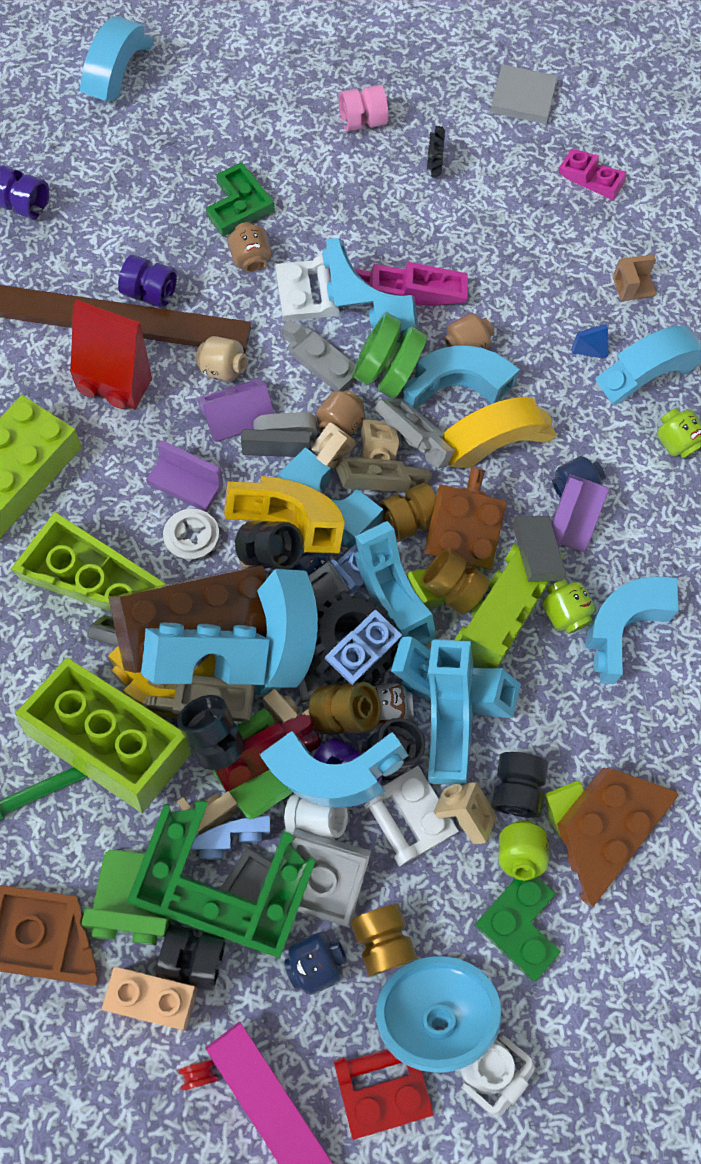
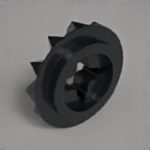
[427,126,445,177]

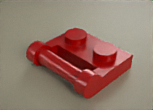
[333,1049,434,1140]

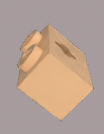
[101,967,198,1031]

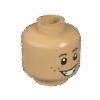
[196,336,248,382]

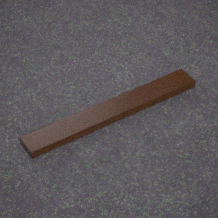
[0,285,251,354]

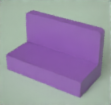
[197,378,274,442]
[146,440,223,512]
[551,474,609,552]

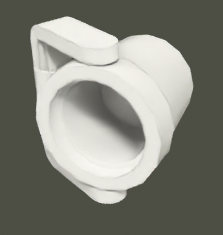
[284,793,348,840]
[460,1034,535,1118]

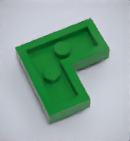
[206,162,275,237]
[474,871,561,983]

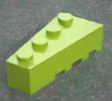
[10,512,166,612]

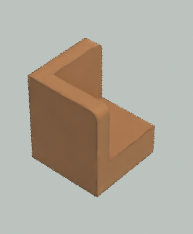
[612,254,656,302]

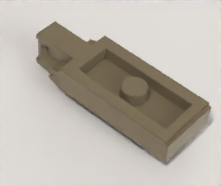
[335,457,432,493]

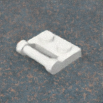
[275,256,340,321]
[363,766,458,867]

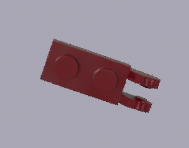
[215,714,321,792]

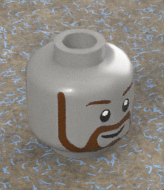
[372,683,414,732]

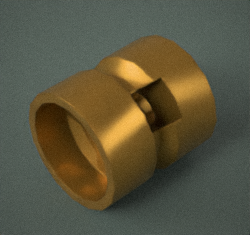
[379,483,436,542]
[421,548,490,615]
[309,682,381,734]
[350,903,418,977]

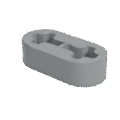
[253,412,318,440]

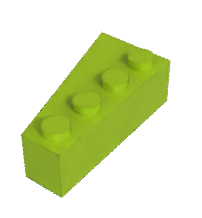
[454,543,564,668]

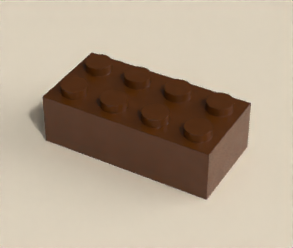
[108,565,267,673]

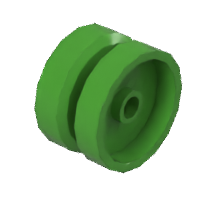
[352,312,427,399]

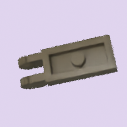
[144,675,255,723]

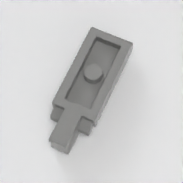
[281,320,356,391]
[375,398,455,468]

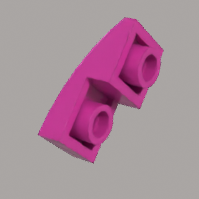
[559,148,626,201]

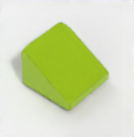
[406,569,446,610]
[544,780,584,837]

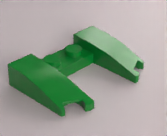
[126,800,316,959]

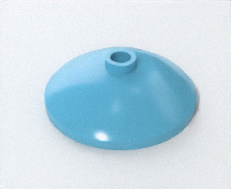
[376,956,501,1073]

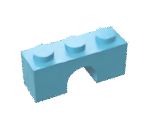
[277,447,383,548]
[141,623,269,685]

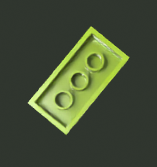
[0,395,82,538]
[15,657,191,814]

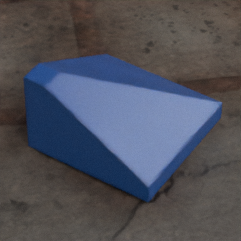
[571,324,609,359]

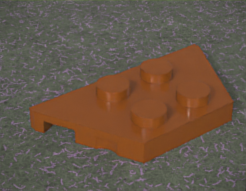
[557,768,679,907]
[0,885,100,987]

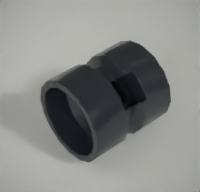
[235,520,304,570]
[177,695,245,770]
[361,718,425,781]
[492,752,548,818]
[156,924,226,991]

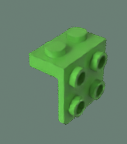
[212,708,293,819]
[82,850,173,946]

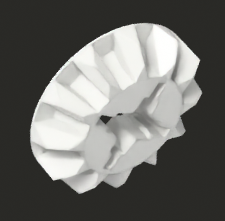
[163,509,220,562]

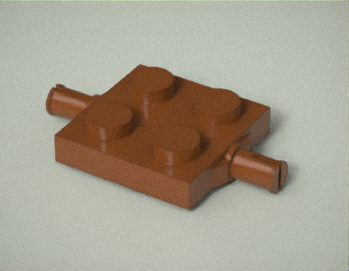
[424,467,507,569]

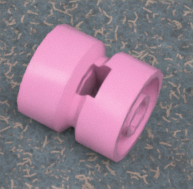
[339,85,388,132]

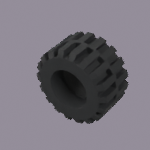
[307,593,400,686]

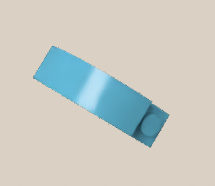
[79,16,155,101]
[595,326,701,405]
[403,346,520,410]
[354,521,436,645]
[254,569,318,697]
[586,577,679,684]
[391,637,521,718]
[260,731,408,808]

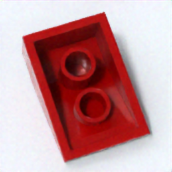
[70,300,152,410]

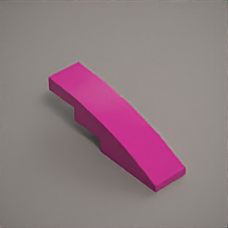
[354,262,468,306]
[205,1021,333,1164]

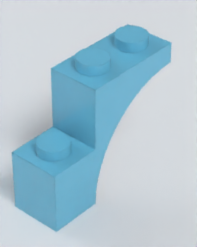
[323,238,419,332]
[428,640,474,785]

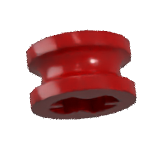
[177,1060,219,1091]

